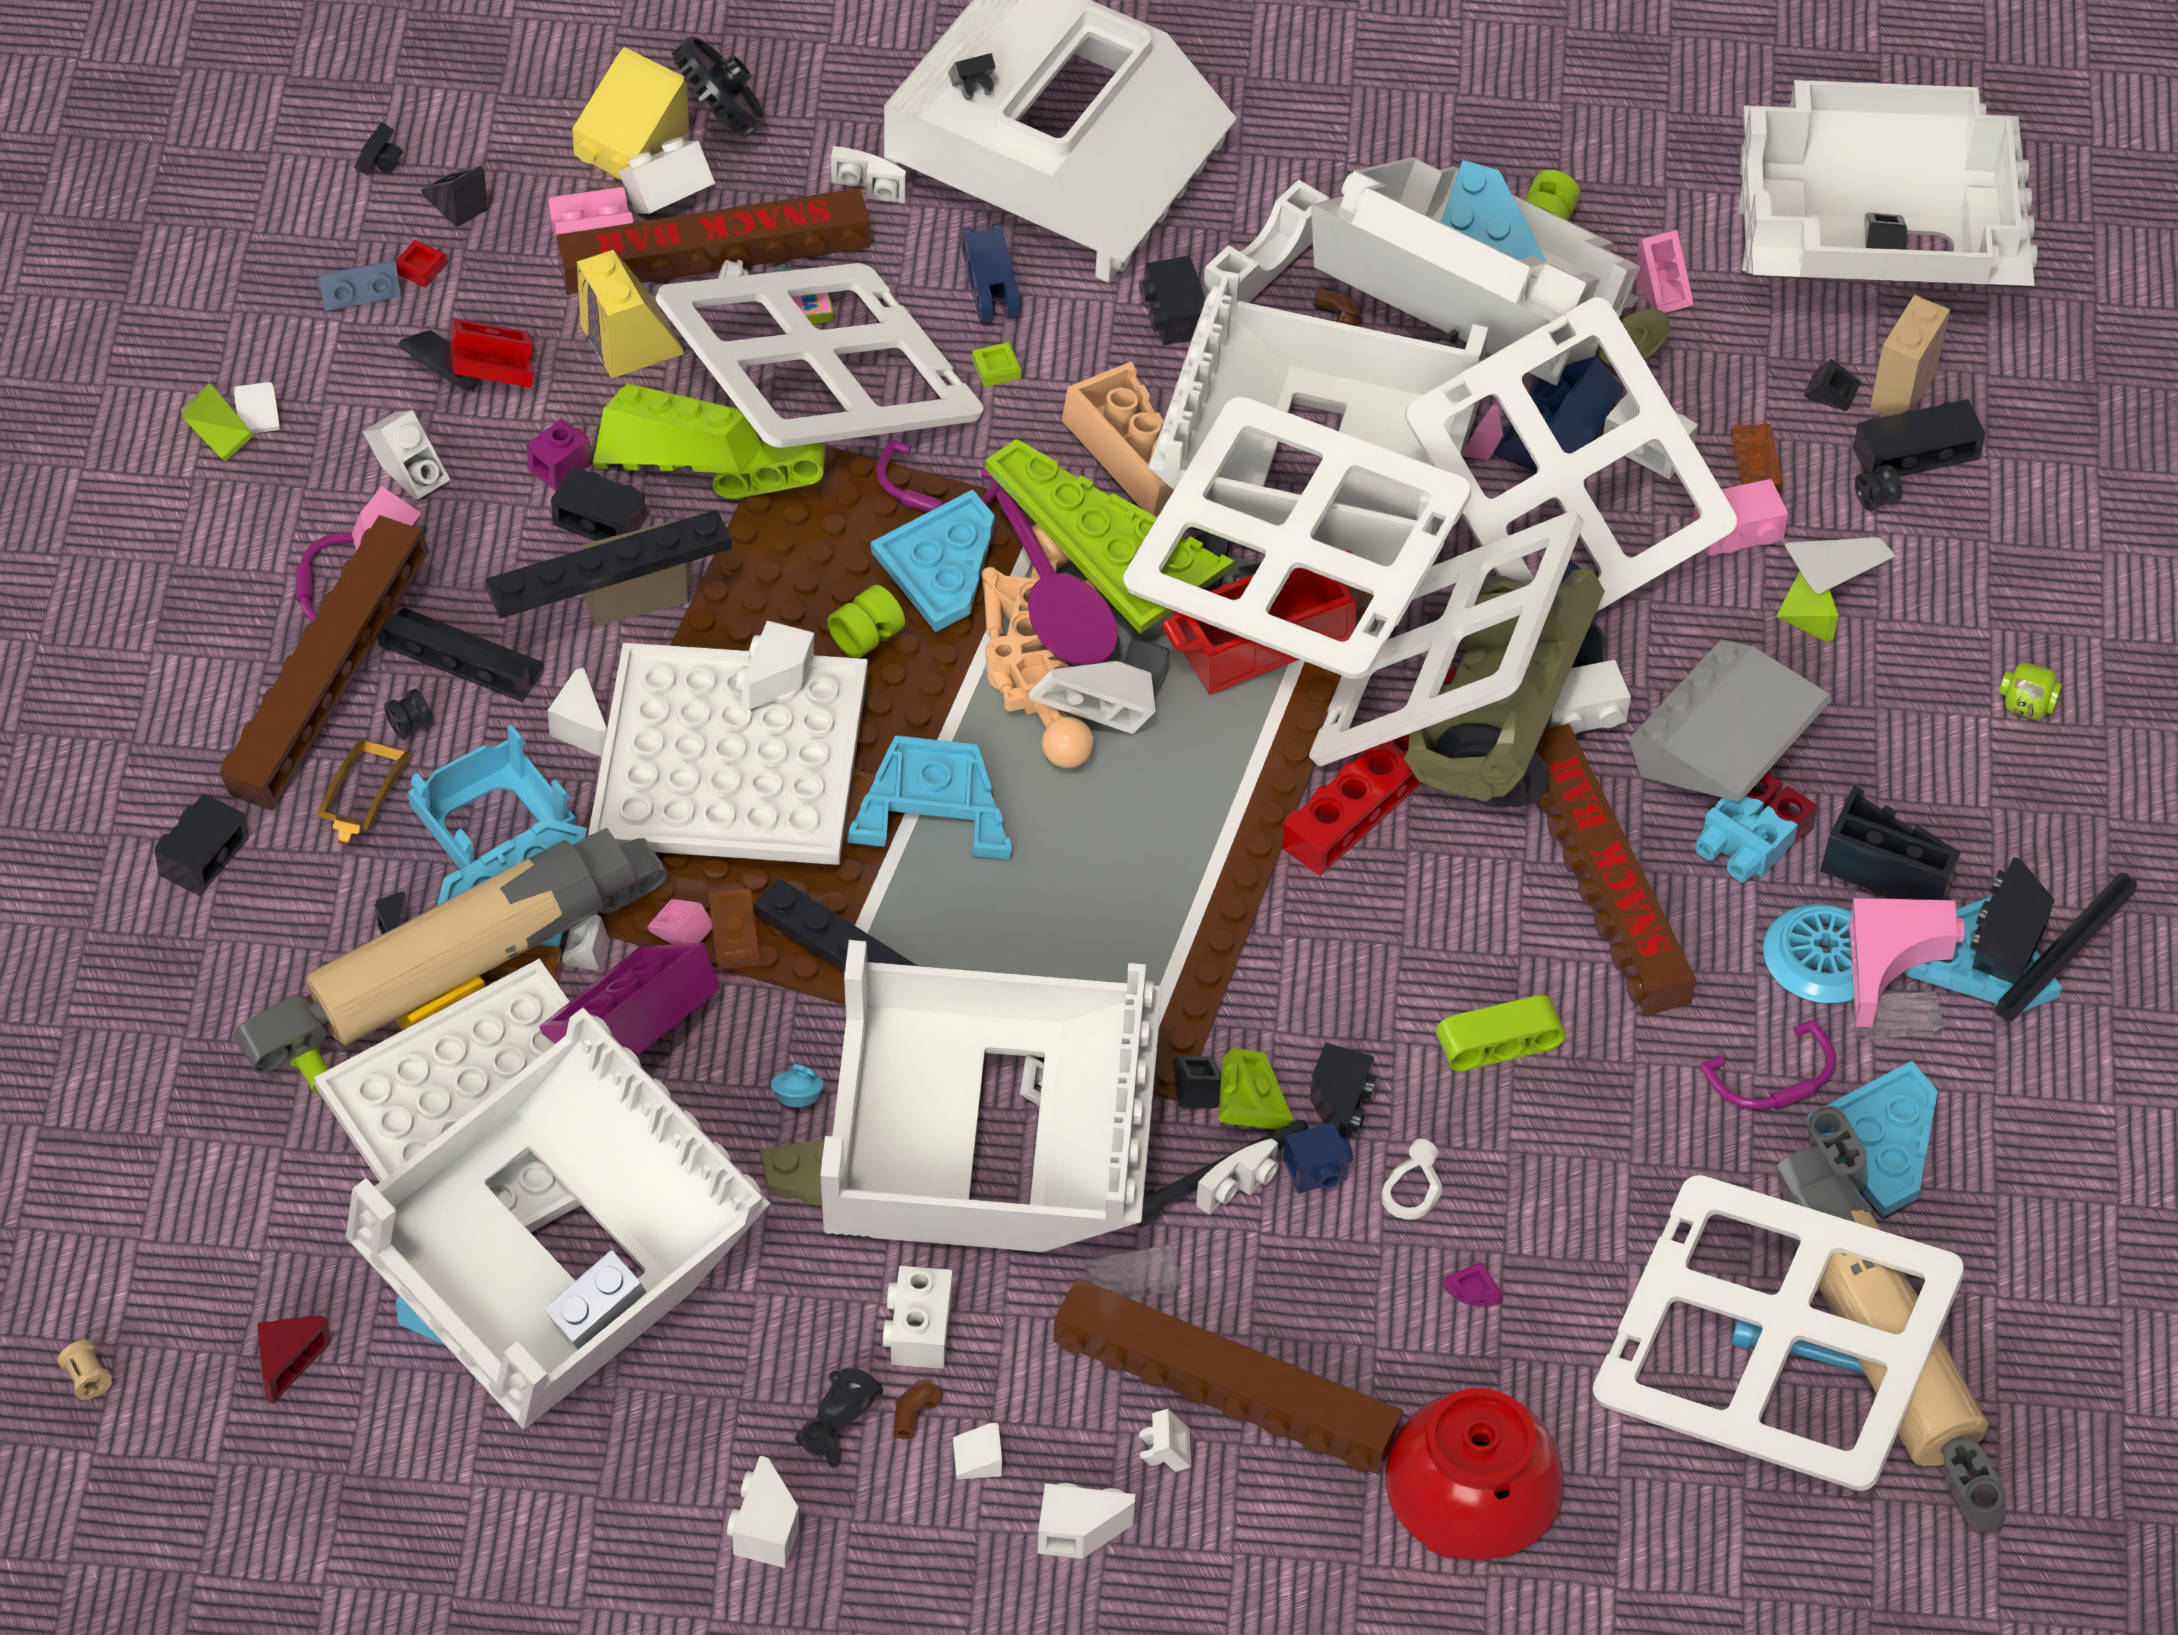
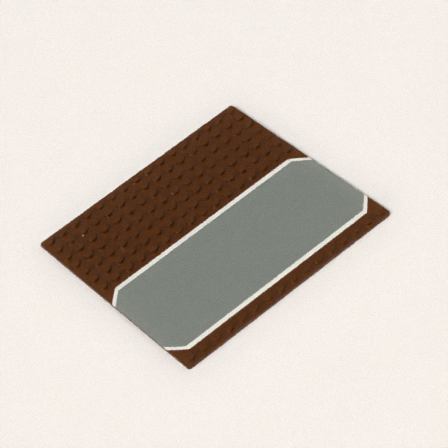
[572,445,1374,1101]

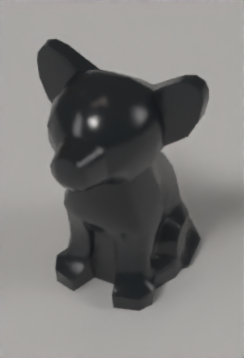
[795,1368,884,1468]

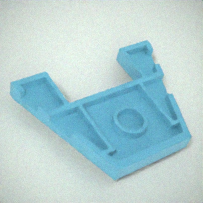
[847,736,1012,860]

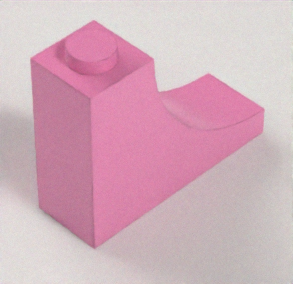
[1849,898,1964,1027]

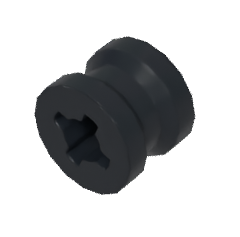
[1854,464,1903,511]
[384,689,433,740]

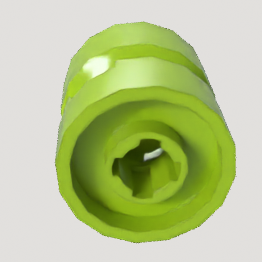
[1524,170,1581,221]
[828,585,905,659]

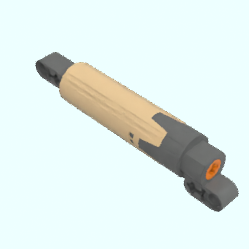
[234,828,668,1073]
[1776,1105,2006,1532]

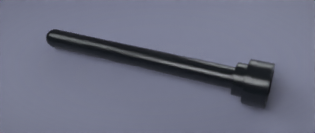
[1136,1119,1309,1228]

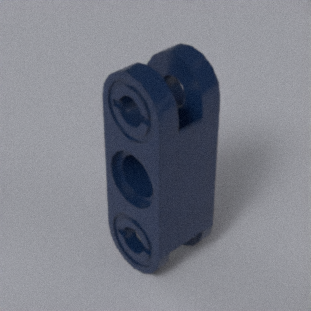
[961,223,1020,323]

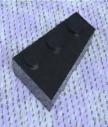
[1820,785,1961,900]

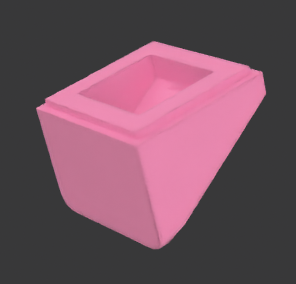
[1464,405,1503,461]
[647,899,713,944]

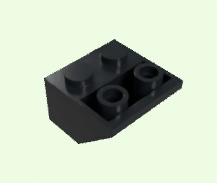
[1970,857,2055,984]

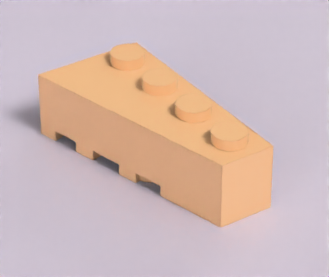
[1062,361,1174,517]

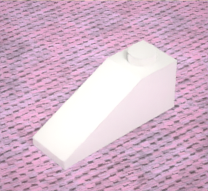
[1029,661,1156,734]

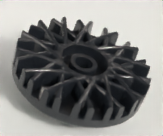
[671,36,765,138]

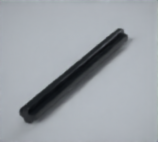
[1994,873,2137,1022]

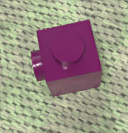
[526,418,591,491]

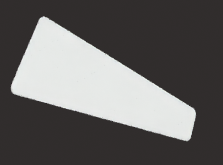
[1785,537,1895,594]

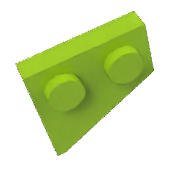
[1218,1048,1294,1130]

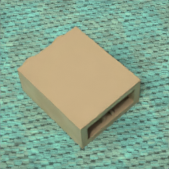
[1870,295,1950,416]

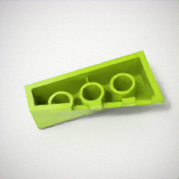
[593,383,762,473]

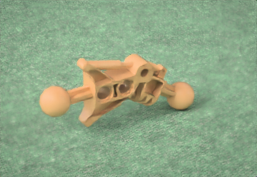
[982,524,1100,768]

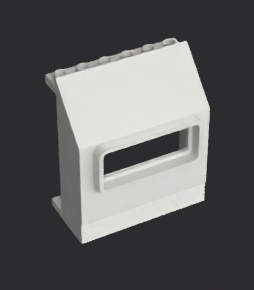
[884,0,1237,283]
[1148,271,1488,566]
[820,940,1163,1252]
[346,1008,771,1430]

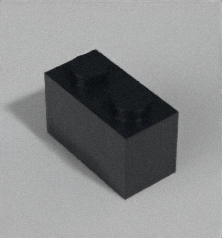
[1139,255,1206,346]
[551,466,646,541]
[155,793,249,896]

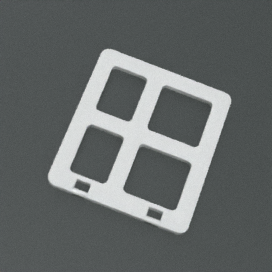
[655,263,983,448]
[1405,297,1737,612]
[1123,397,1471,679]
[1309,511,1583,766]
[1593,1175,1964,1491]

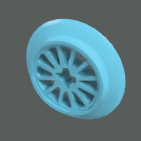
[1763,904,1854,1003]

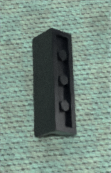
[378,608,544,703]

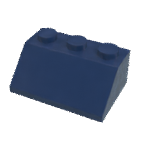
[1494,355,1624,472]

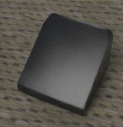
[1864,213,1907,250]
[1804,359,1861,411]
[1123,638,1170,697]
[375,892,408,935]
[1172,1056,1222,1108]

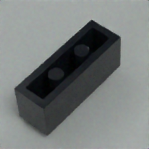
[1853,399,1986,477]

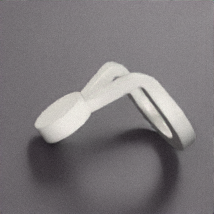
[1381,1139,1442,1220]

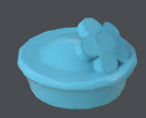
[771,1064,824,1107]

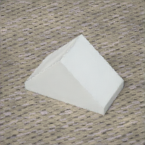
[548,668,607,757]

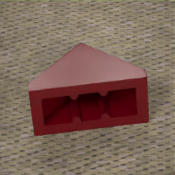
[257,1315,331,1404]

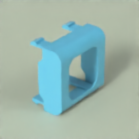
[408,724,576,870]

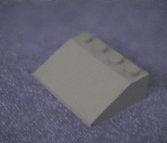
[1629,639,1832,802]

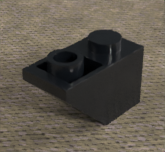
[1310,1042,1379,1140]

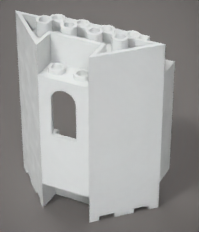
[1738,80,2037,286]
[1311,157,1641,386]

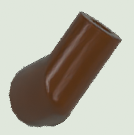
[1313,287,1362,326]
[893,1379,943,1439]

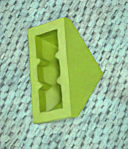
[181,383,254,462]
[1776,571,1839,642]

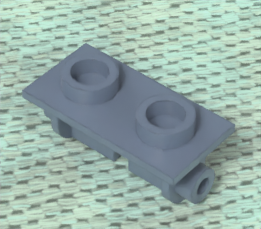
[317,260,401,311]

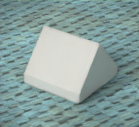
[562,914,608,971]

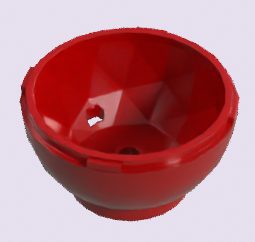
[1385,1388,1564,1560]

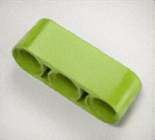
[713,439,827,499]
[1435,995,1566,1071]

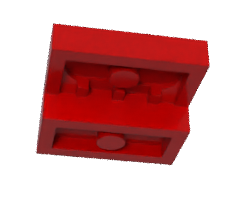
[450,318,534,388]

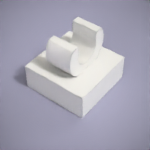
[1139,1409,1191,1472]

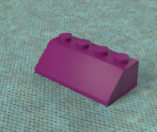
[539,942,720,1056]

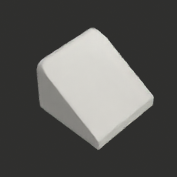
[234,382,280,434]
[953,1422,1002,1480]

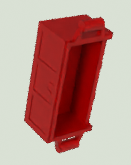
[1162,550,1356,695]

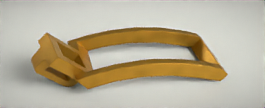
[316,739,413,845]

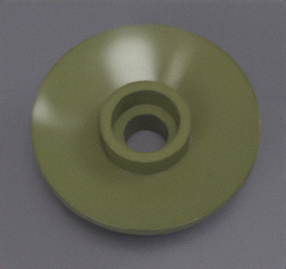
[1599,309,1670,367]

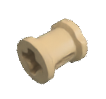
[57,1340,112,1400]

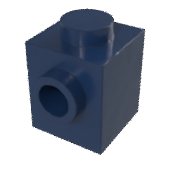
[1283,1122,1353,1194]

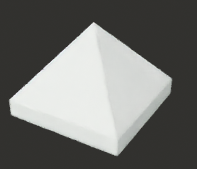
[1020,1055,1044,1106]

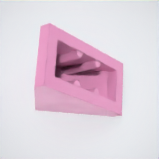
[1635,230,1694,313]

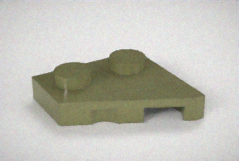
[760,1139,825,1207]

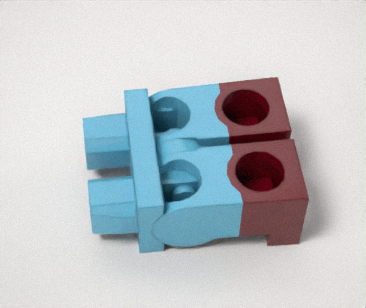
[1695,773,1817,883]

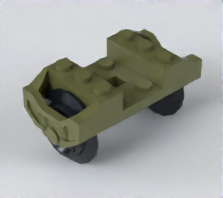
[1404,568,1607,808]

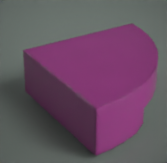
[1442,1262,1503,1307]

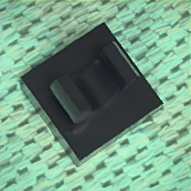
[948,53,996,100]
[354,122,404,176]

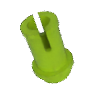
[289,1045,329,1094]

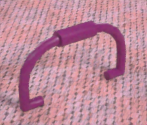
[876,440,1001,512]
[296,533,354,622]
[1700,1020,1836,1110]

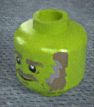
[1999,662,2063,720]

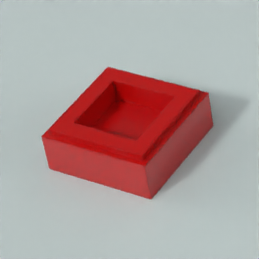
[396,240,448,288]

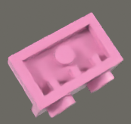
[548,187,633,237]

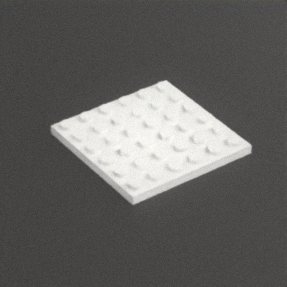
[588,643,868,865]
[314,959,581,1233]

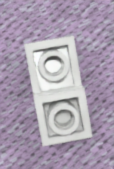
[831,146,906,203]
[1196,1139,1279,1215]

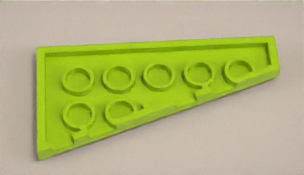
[985,439,1234,634]

